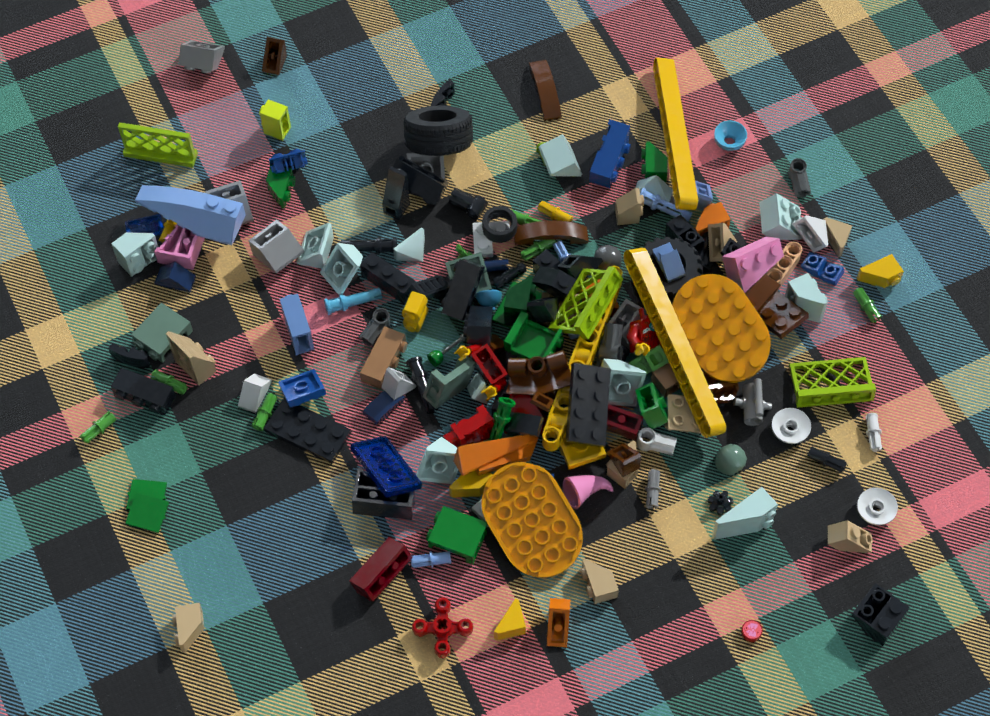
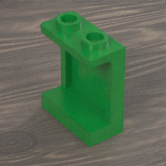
[504,311,564,367]
[426,506,488,565]

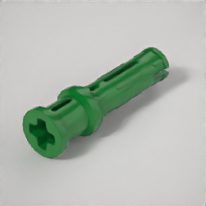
[488,397,516,441]

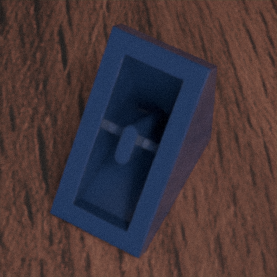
[154,262,196,293]

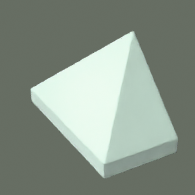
[636,175,673,205]
[394,227,425,262]
[467,372,488,404]

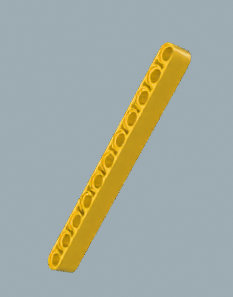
[653,57,698,211]
[623,247,726,438]

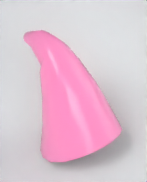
[563,475,614,509]

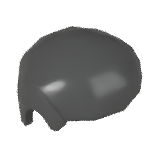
[594,245,622,270]

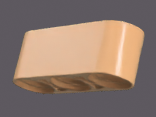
[766,242,802,291]

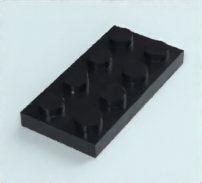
[566,363,611,447]
[264,398,352,464]

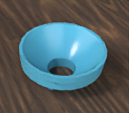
[714,120,747,151]

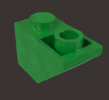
[641,141,668,182]
[266,165,295,209]

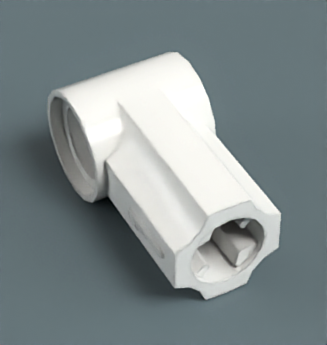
[636,428,677,456]

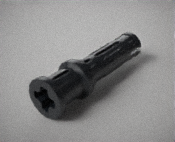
[340,237,397,254]
[406,356,439,414]

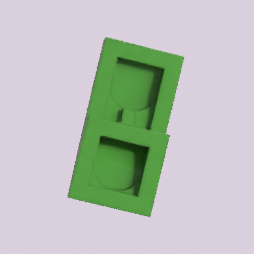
[627,345,669,375]

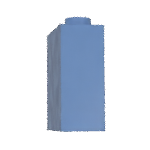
[280,294,314,355]

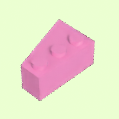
[154,224,205,270]
[722,237,784,293]

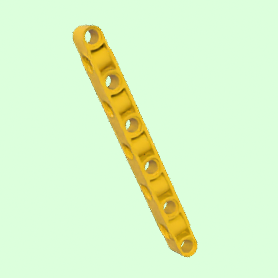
[542,266,622,452]

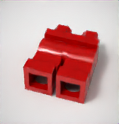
[443,404,494,448]

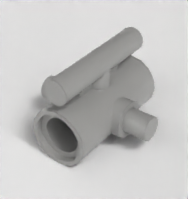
[733,378,772,426]

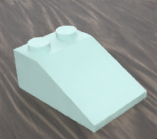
[712,487,778,540]

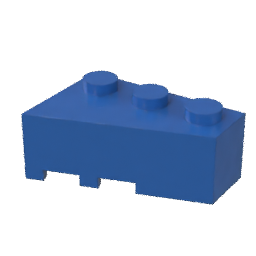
[589,119,631,188]

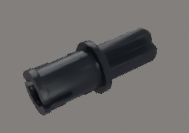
[807,446,847,473]

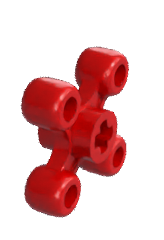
[412,597,474,659]

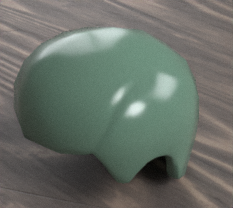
[715,444,747,476]

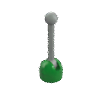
[427,334,467,367]

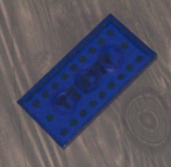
[350,436,422,498]

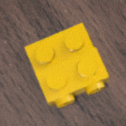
[555,433,606,470]

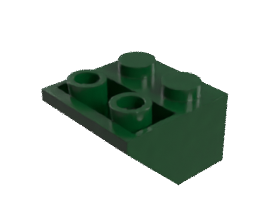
[504,276,536,326]

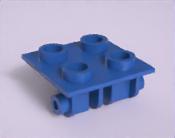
[269,149,308,174]

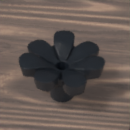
[707,491,734,515]

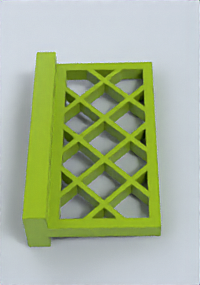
[118,122,198,168]
[548,266,623,339]
[789,357,876,408]

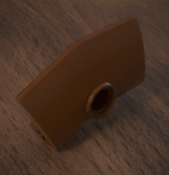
[506,350,571,395]

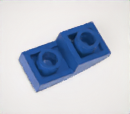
[801,252,844,286]

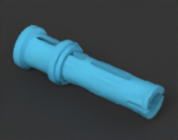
[324,287,382,316]

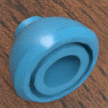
[476,290,502,311]

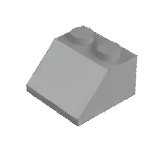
[179,40,225,73]

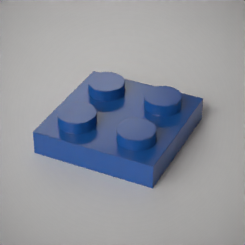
[278,369,326,407]

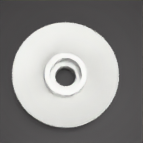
[772,408,811,444]
[857,488,898,525]

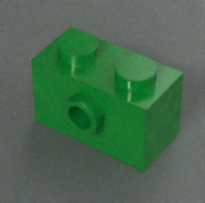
[635,382,669,429]

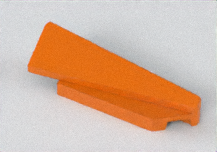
[453,435,538,476]

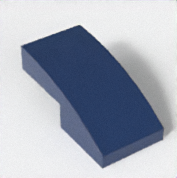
[363,390,405,425]

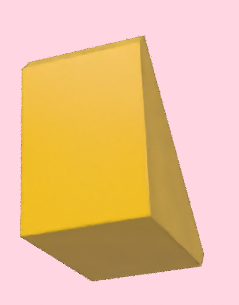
[494,598,526,640]

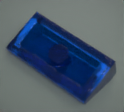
[125,214,164,236]

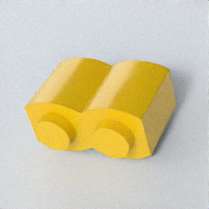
[402,291,429,332]

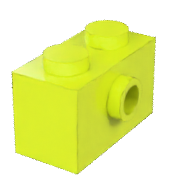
[259,99,291,141]

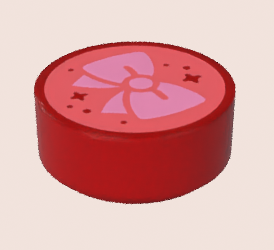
[741,620,763,642]

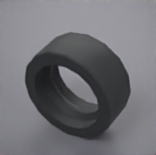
[482,206,517,243]

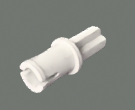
[865,413,882,452]

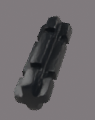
[493,262,527,288]

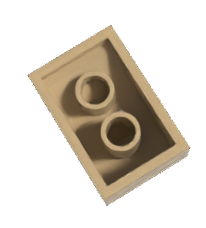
[166,331,217,385]

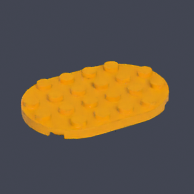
[672,274,771,383]
[481,462,583,578]

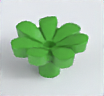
[455,244,473,259]

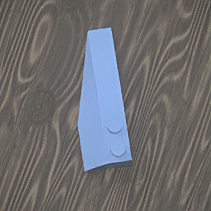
[135,185,246,245]

